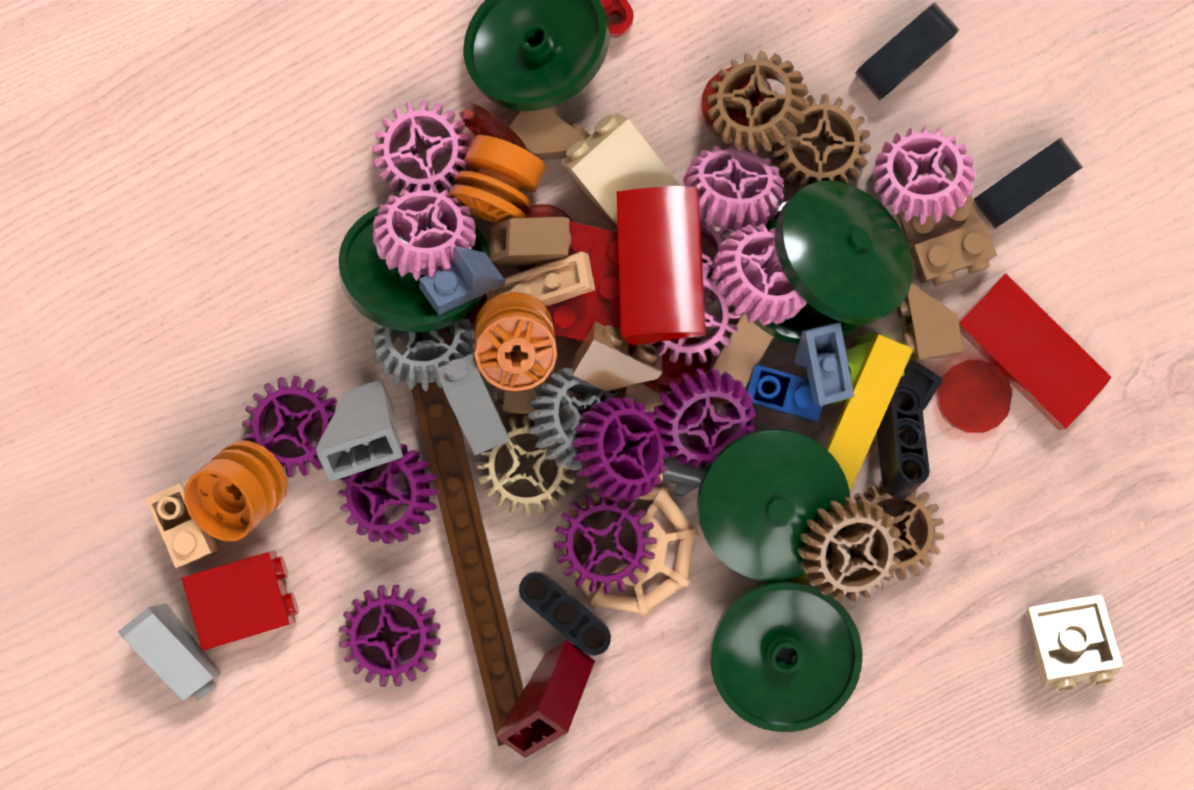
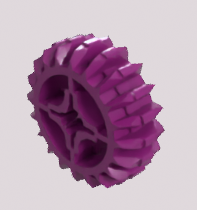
[654,367,756,469]
[242,376,338,477]
[571,397,671,502]
[337,443,439,544]
[554,494,657,595]
[339,584,441,687]

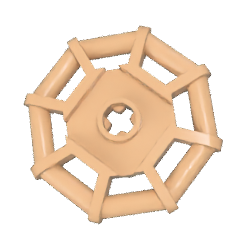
[560,485,698,617]

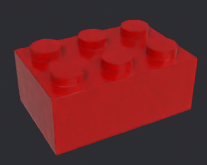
[547,221,621,343]

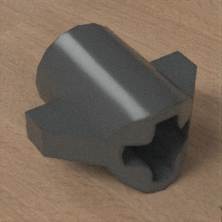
[662,456,708,497]

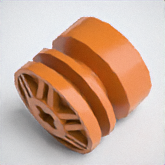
[449,135,546,224]
[474,292,557,392]
[184,441,287,541]

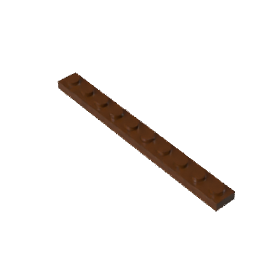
[412,382,524,746]

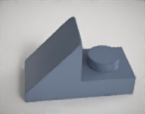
[419,246,505,315]
[795,322,854,406]

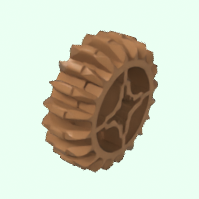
[707,50,809,154]
[771,94,871,190]
[847,481,944,581]
[798,497,903,602]

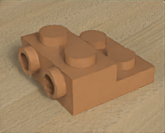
[897,195,997,286]

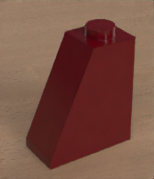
[496,640,595,758]

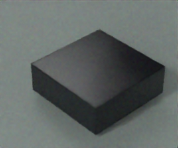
[898,359,943,411]

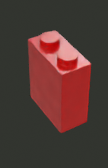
[181,550,299,651]

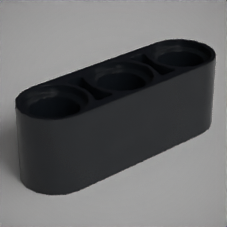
[855,2,960,101]
[973,137,1083,229]
[876,384,930,499]
[519,571,611,656]

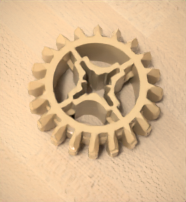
[476,415,576,517]

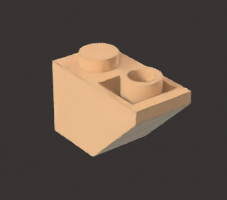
[146,483,220,568]

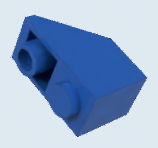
[747,364,822,423]

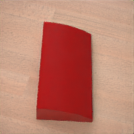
[616,186,706,346]
[958,273,1112,430]

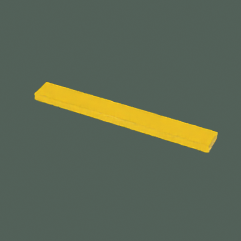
[767,333,913,583]

